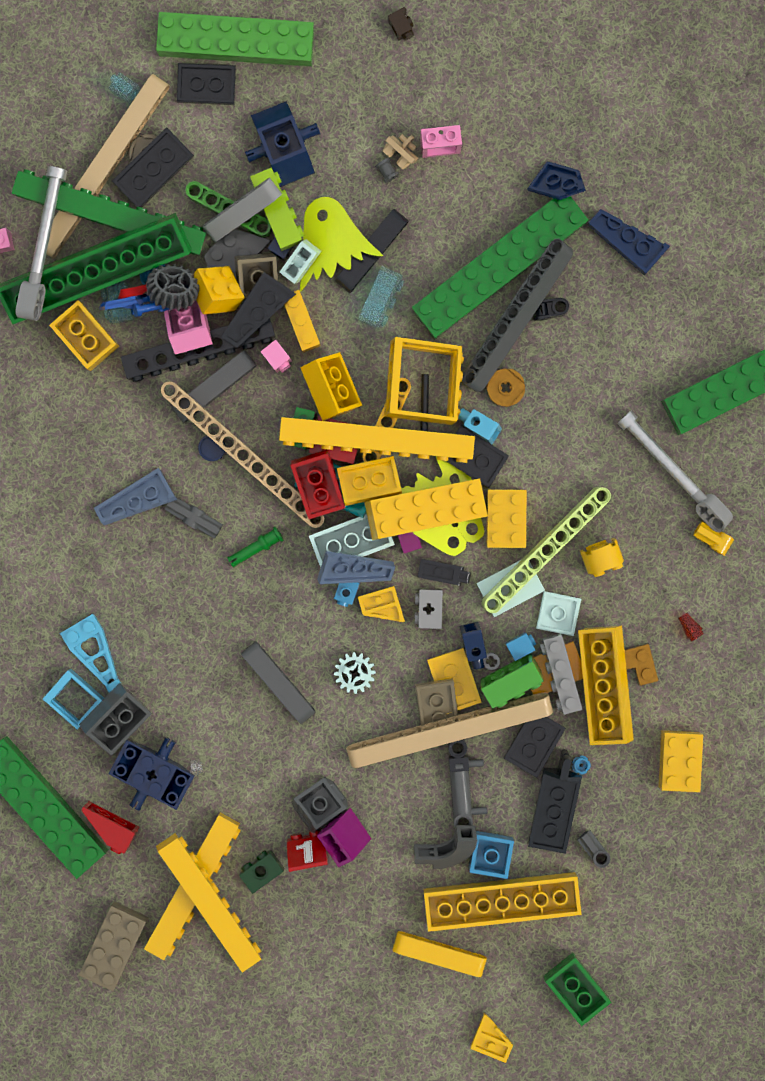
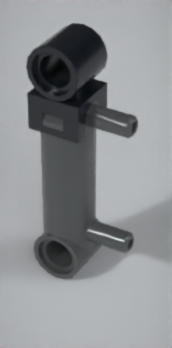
[448,739,487,828]

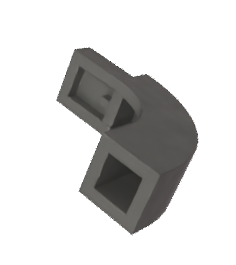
[413,825,477,869]

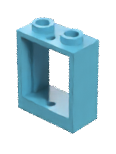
[43,669,104,729]

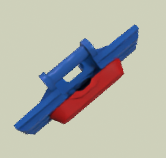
[99,285,170,317]

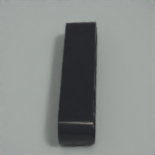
[335,209,409,293]

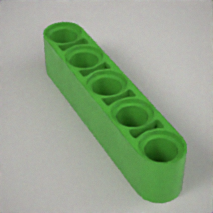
[186,181,272,238]

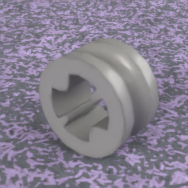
[483,652,500,670]

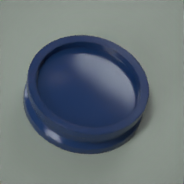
[198,436,225,461]

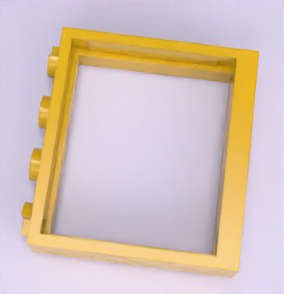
[385,337,464,425]

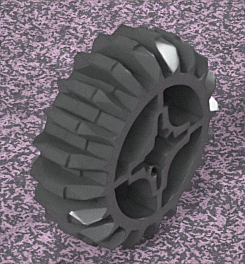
[146,264,199,312]

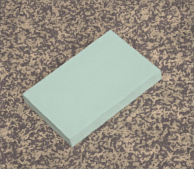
[476,559,545,617]

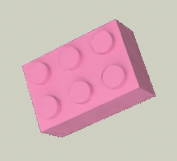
[164,301,212,354]

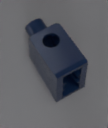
[459,622,487,670]

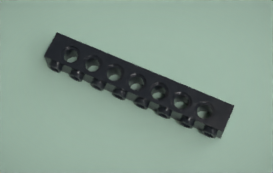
[120,318,276,382]

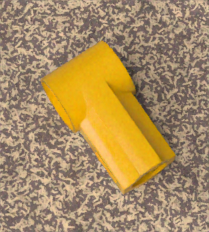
[693,522,734,556]

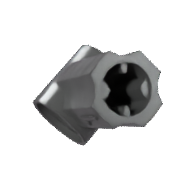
[577,830,610,868]

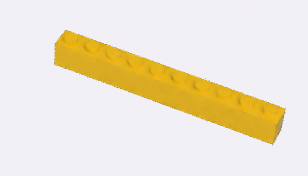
[279,417,475,463]

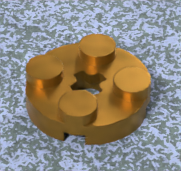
[486,369,525,407]

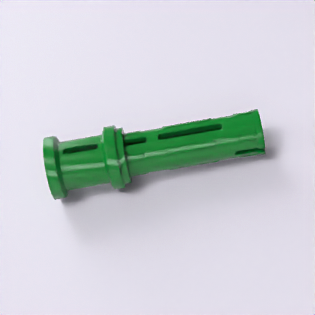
[227,526,284,568]

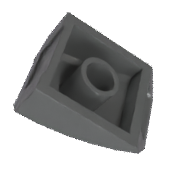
[292,777,348,833]

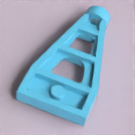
[60,614,121,693]

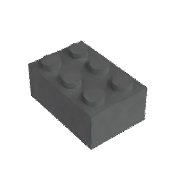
[79,683,152,756]

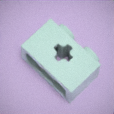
[280,240,321,284]

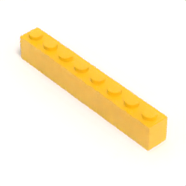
[144,812,241,960]
[156,833,262,973]

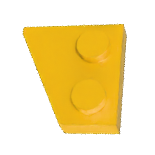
[358,586,405,622]
[470,1013,513,1063]

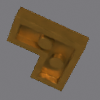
[625,644,658,686]

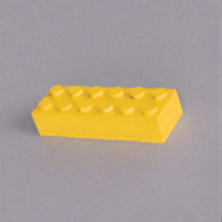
[364,479,488,540]
[578,625,634,745]

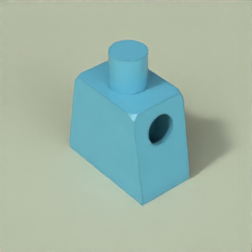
[458,408,502,444]

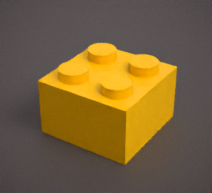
[194,266,245,314]

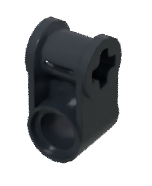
[534,298,569,321]

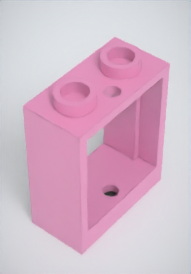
[420,125,462,158]

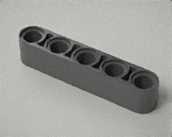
[172,350,257,423]
[241,641,316,724]

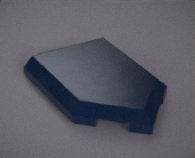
[527,161,586,200]

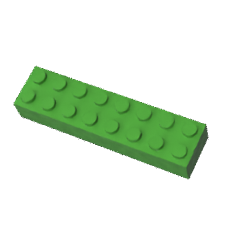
[156,12,314,67]

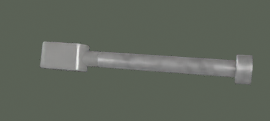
[16,166,67,321]
[617,410,733,532]

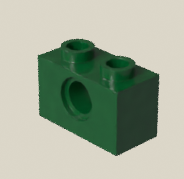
[239,850,285,894]

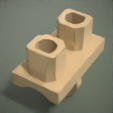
[383,134,419,169]

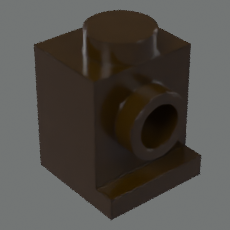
[388,7,414,41]

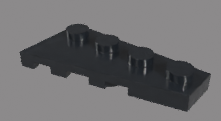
[221,272,296,348]

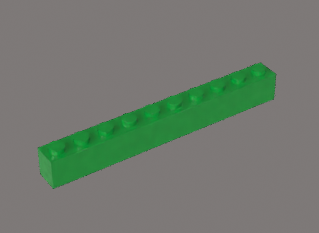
[12,169,206,256]

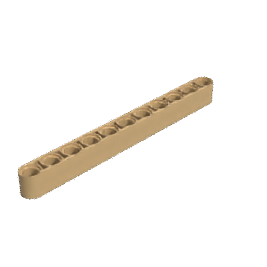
[46,74,170,259]
[161,381,324,528]
[346,693,553,768]

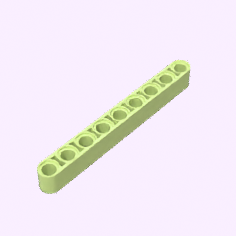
[481,487,611,613]

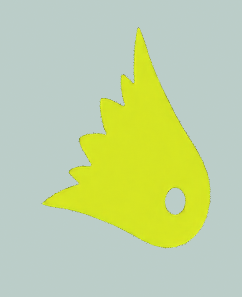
[300,197,383,292]

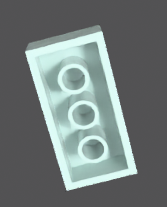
[309,514,395,567]

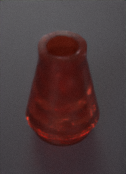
[678,612,704,642]

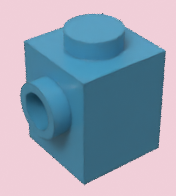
[334,582,360,607]
[505,632,536,661]

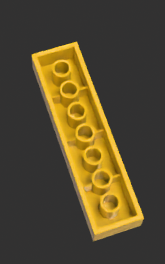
[423,872,582,932]

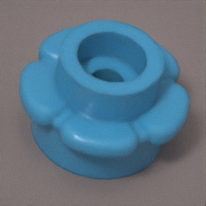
[572,756,591,775]

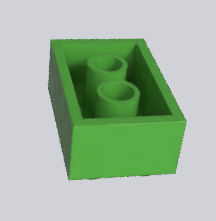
[480,653,544,709]

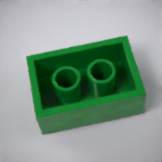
[543,952,612,1027]

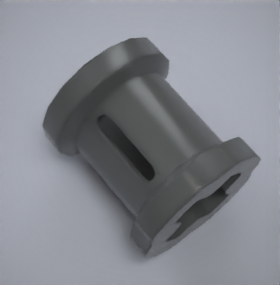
[375,157,399,183]

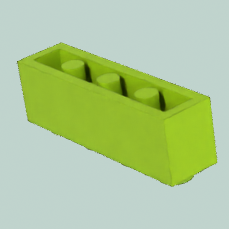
[250,168,304,252]

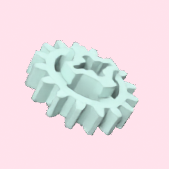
[334,652,376,694]

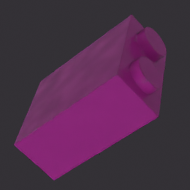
[317,807,371,868]

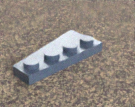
[94,468,177,526]
[317,551,395,584]

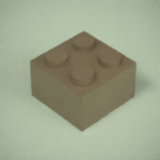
[234,253,278,298]

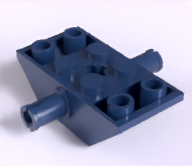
[245,101,320,187]
[109,737,195,811]

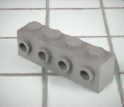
[540,634,582,715]

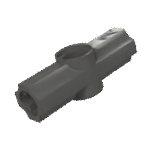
[165,497,223,539]

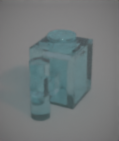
[109,72,141,105]

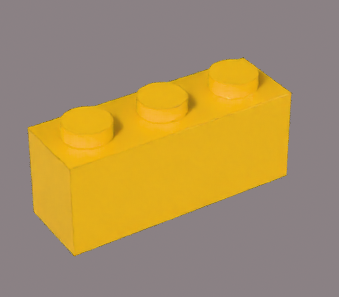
[284,290,321,353]

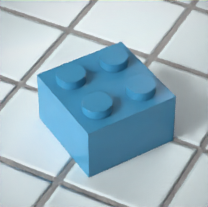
[469,831,514,879]

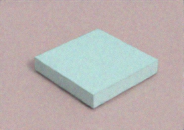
[536,591,581,636]

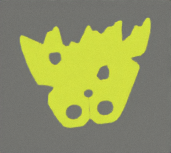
[399,456,485,556]

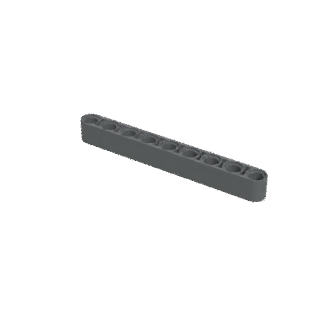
[462,239,573,392]

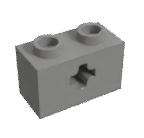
[415,589,443,629]

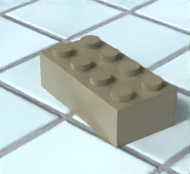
[79,901,149,992]

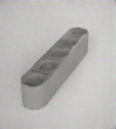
[202,178,282,242]

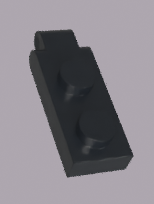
[417,559,471,586]

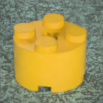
[580,538,624,577]

